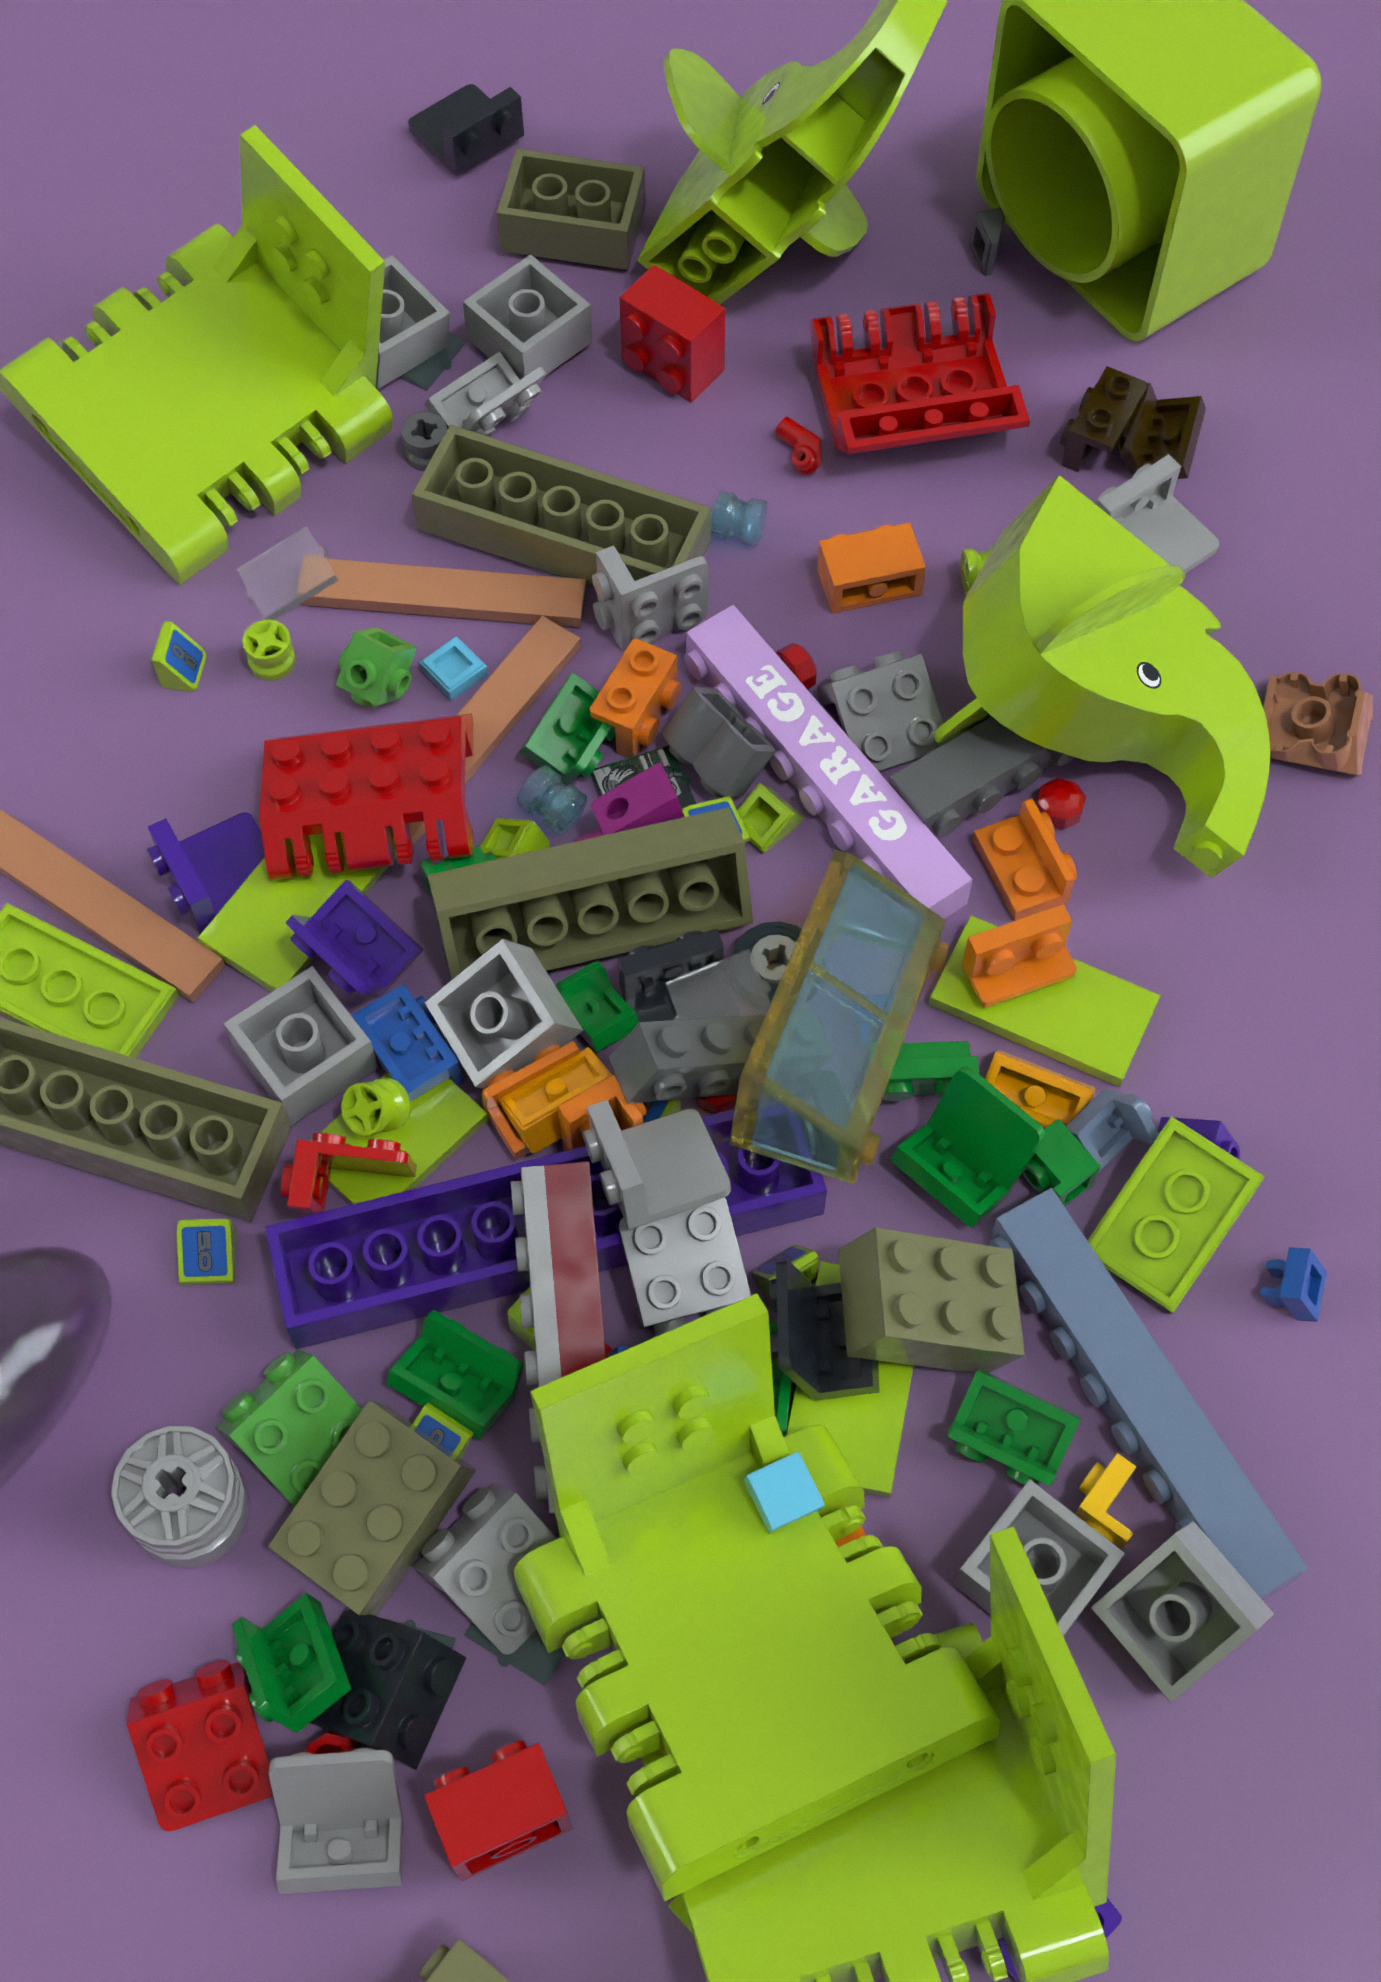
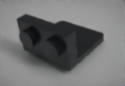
[408,84,524,176]
[618,929,741,1022]
[769,1260,880,1401]
[309,1609,467,1770]

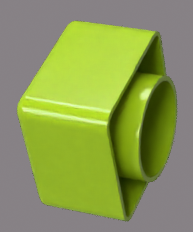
[976,0,1322,342]

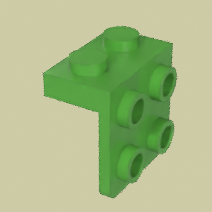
[215,1349,362,1508]

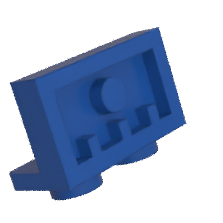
[351,984,464,1102]

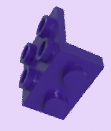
[147,812,265,933]
[286,880,424,995]

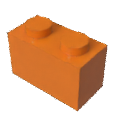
[817,522,926,614]

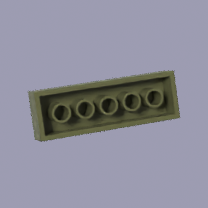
[412,424,711,587]
[427,807,753,980]
[0,1018,292,1222]

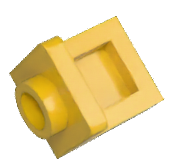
[1075,1453,1137,1550]

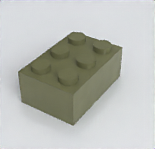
[497,148,646,270]
[838,1227,1025,1373]
[268,1400,476,1615]

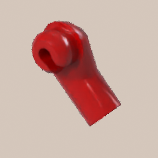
[775,416,822,475]

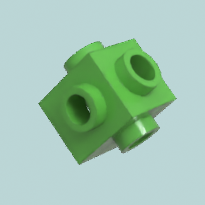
[336,627,417,708]

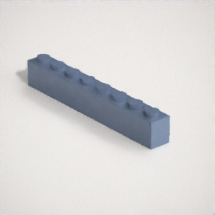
[990,1188,1308,1600]

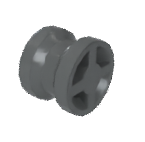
[401,412,447,471]

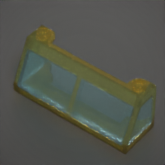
[729,850,950,1184]

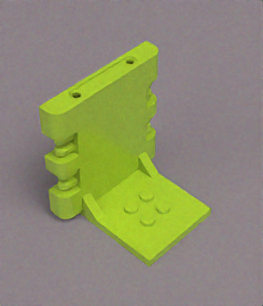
[0,125,393,586]
[514,1293,1001,1902]
[641,1526,1116,1982]

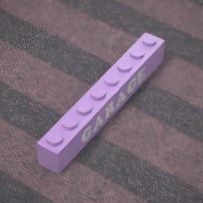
[684,605,973,934]

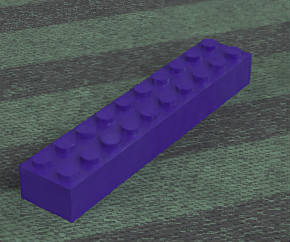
[265,1094,827,1349]

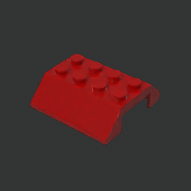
[810,293,1030,454]
[259,713,473,880]

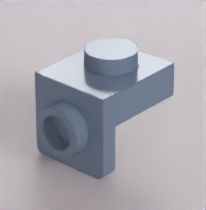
[1066,1088,1159,1172]

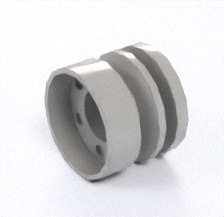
[111,1426,251,1568]

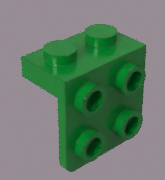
[890,1067,1045,1229]

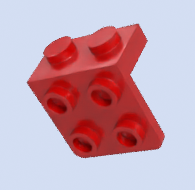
[281,1133,417,1217]
[126,1660,273,1831]

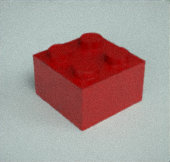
[619,264,726,403]
[424,1740,573,1881]

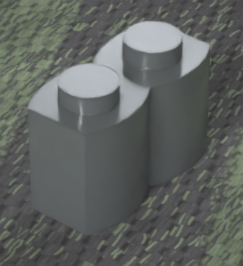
[662,687,775,798]

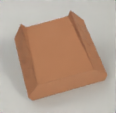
[1263,672,1373,776]

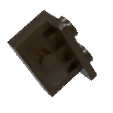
[1060,366,1147,472]
[1120,383,1206,479]

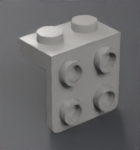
[425,351,547,437]
[1095,454,1219,574]
[592,545,709,652]
[817,650,943,771]
[582,1100,731,1230]
[619,1197,751,1336]
[413,1483,557,1655]
[269,1748,404,1894]

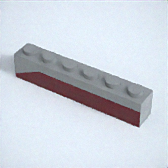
[511,1162,606,1513]

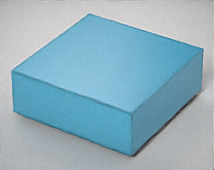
[419,636,488,702]
[743,1451,825,1534]

